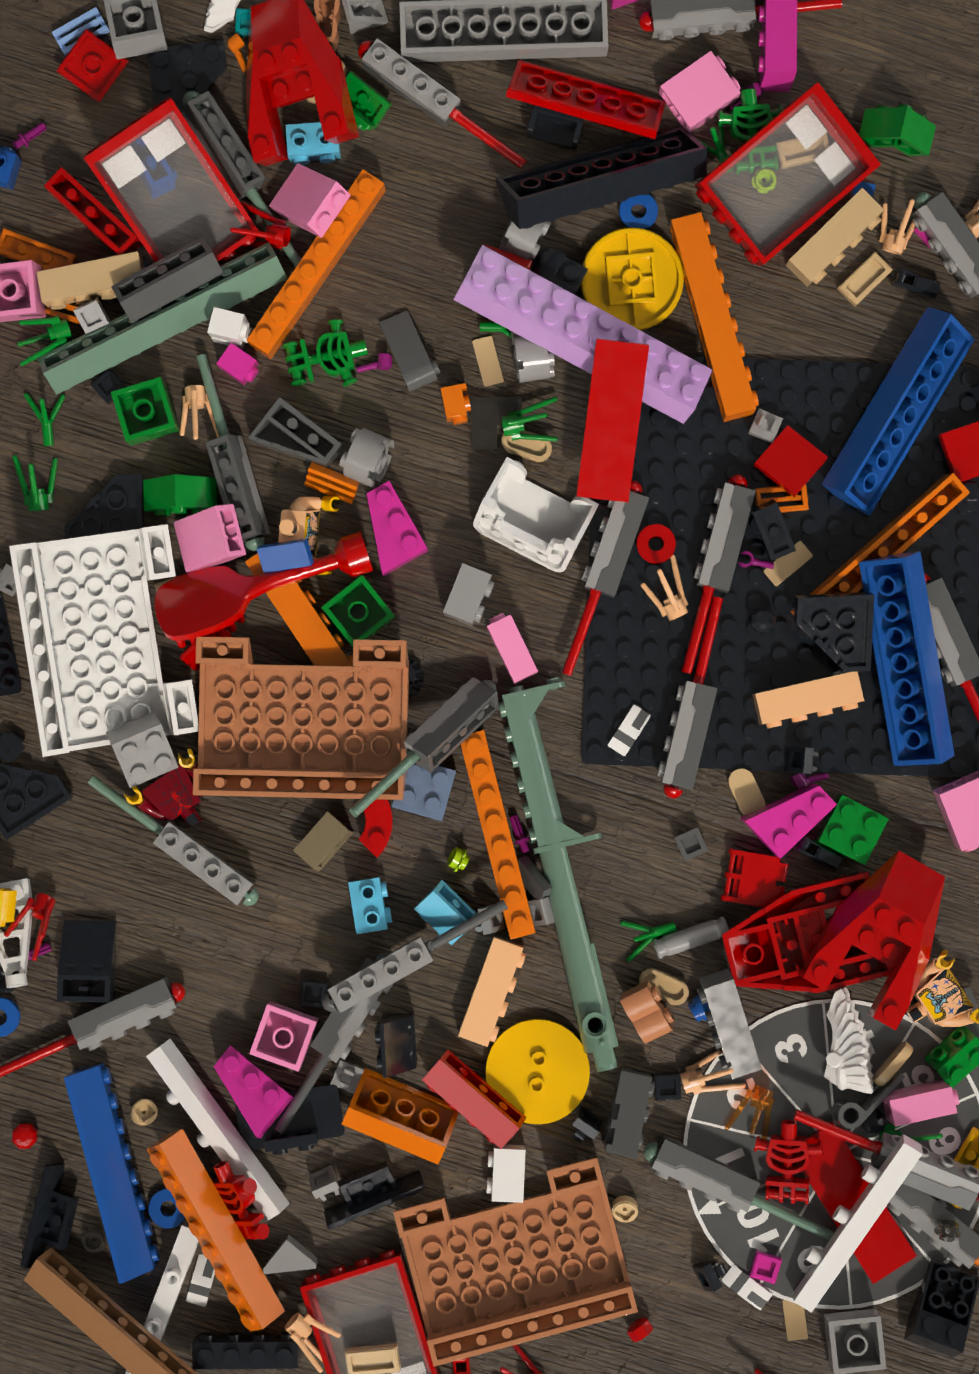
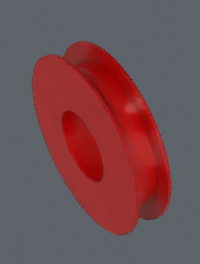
[637,524,676,564]

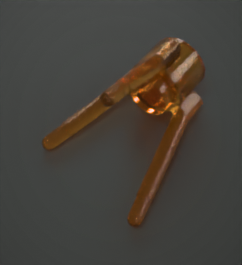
[725,1084,775,1141]

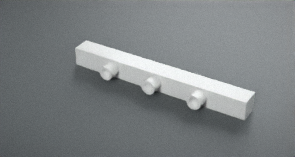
[146,1039,290,1222]
[794,1134,923,1313]
[126,1221,199,1374]

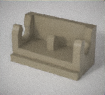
[293,811,354,872]

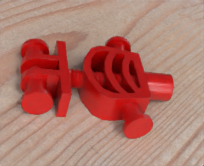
[754,1120,823,1205]
[211,1161,269,1240]

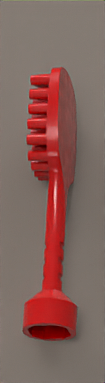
[154,531,373,648]

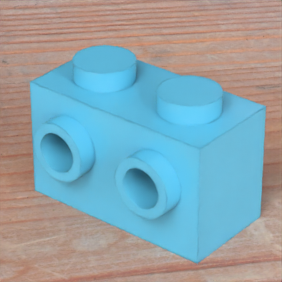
[286,122,341,165]
[348,876,392,934]
[414,880,477,945]

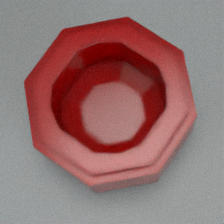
[12,1123,38,1149]
[627,1317,653,1342]

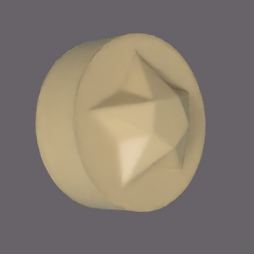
[130,1099,158,1126]
[612,1196,638,1222]

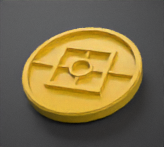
[580,228,684,331]
[486,1019,590,1124]

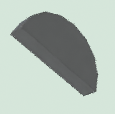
[518,856,552,899]

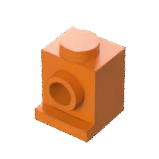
[440,383,471,425]

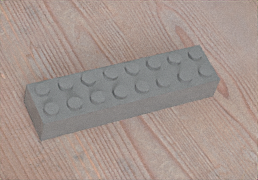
[399,0,608,62]

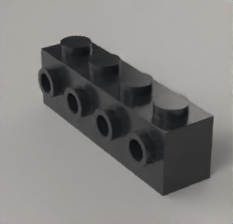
[192,1332,300,1369]

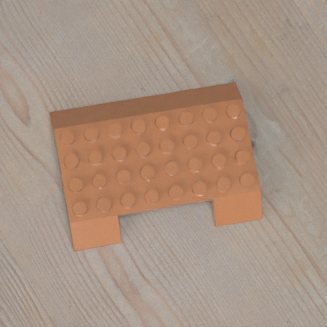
[193,637,409,800]
[393,1157,638,1367]

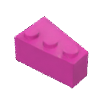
[758,0,797,92]
[366,481,428,577]
[740,783,837,859]
[213,1046,294,1139]

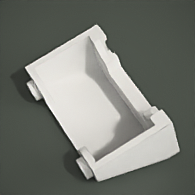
[473,457,599,572]

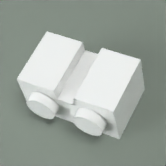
[207,307,252,349]
[487,1144,526,1203]

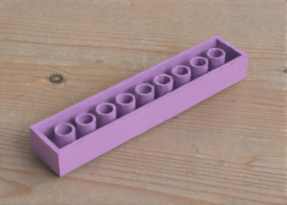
[454,245,712,424]

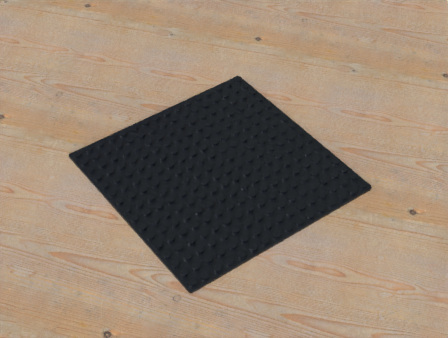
[582,356,979,778]

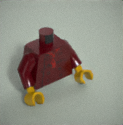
[124,749,203,828]

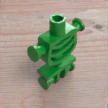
[717,89,784,175]
[282,319,368,387]

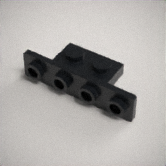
[324,1161,425,1229]
[20,1163,79,1269]

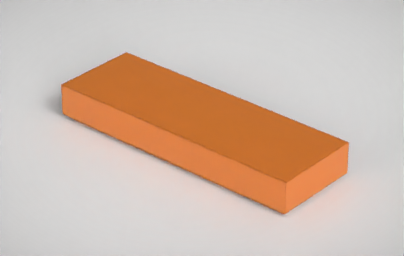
[0,228,77,271]

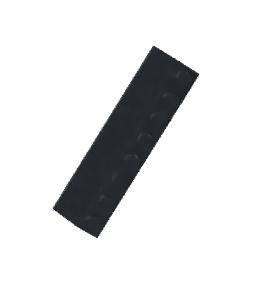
[496,127,707,229]

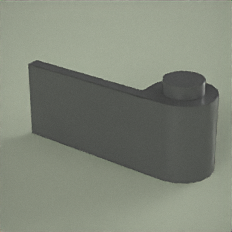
[379,311,440,392]
[831,1072,905,1129]

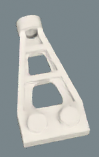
[0,878,32,988]

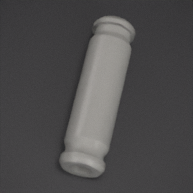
[653,917,729,959]

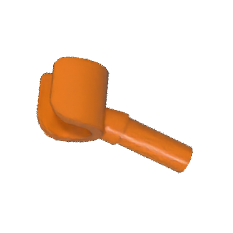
[228,34,247,72]

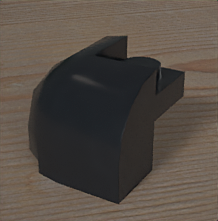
[530,247,588,295]

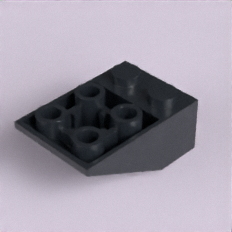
[57,920,117,1002]
[375,1013,417,1078]
[904,1259,979,1358]

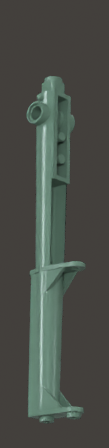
[498,677,619,1072]

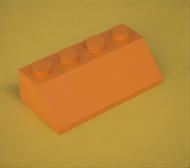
[342,1068,459,1164]

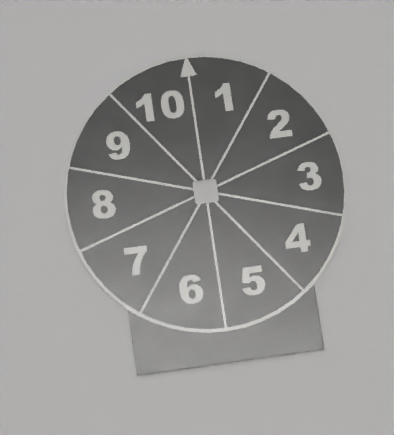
[683,986,979,1310]

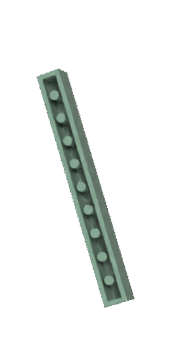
[37,242,287,395]

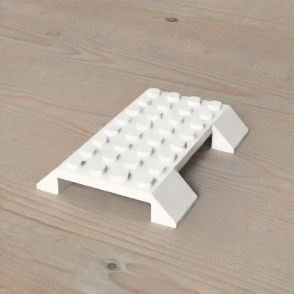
[9,524,199,757]

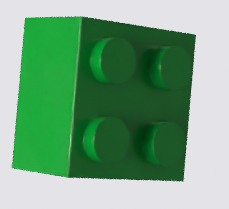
[111,377,180,446]
[321,575,396,647]
[814,794,889,865]

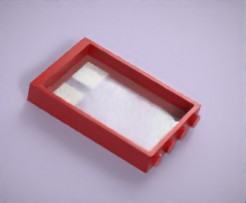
[694,82,881,266]
[82,97,259,262]
[300,1249,440,1374]

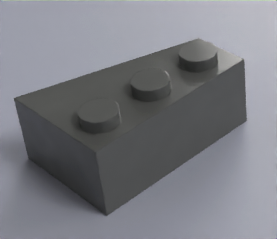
[248,397,343,468]
[603,1067,655,1159]

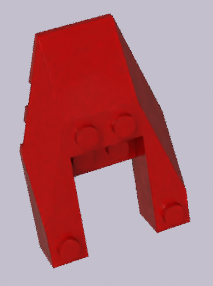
[246,0,359,166]
[798,850,945,1031]
[721,871,892,993]

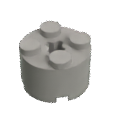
[498,220,551,261]
[511,331,555,383]
[339,428,394,488]

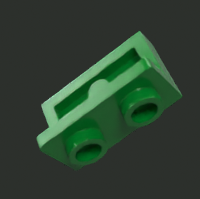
[345,71,393,131]
[925,1026,979,1088]

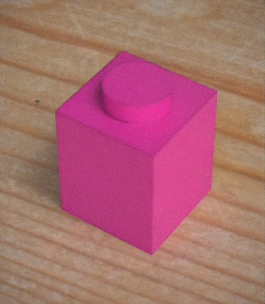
[216,343,259,386]

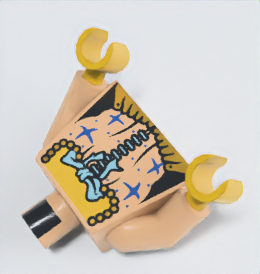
[278,496,339,575]
[906,950,979,1027]

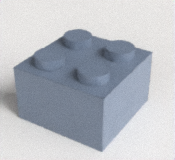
[392,763,456,821]

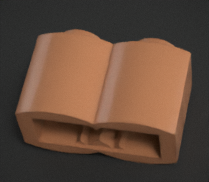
[314,0,342,52]
[620,980,675,1044]

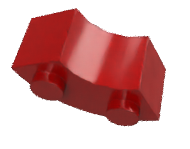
[359,799,393,858]

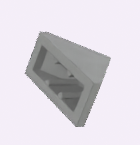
[341,0,388,34]
[263,1235,318,1274]

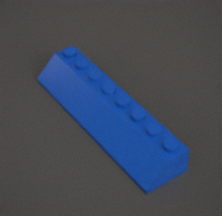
[822,307,975,516]
[859,551,955,766]
[64,1062,160,1284]

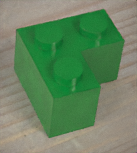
[859,104,936,156]
[143,474,217,517]

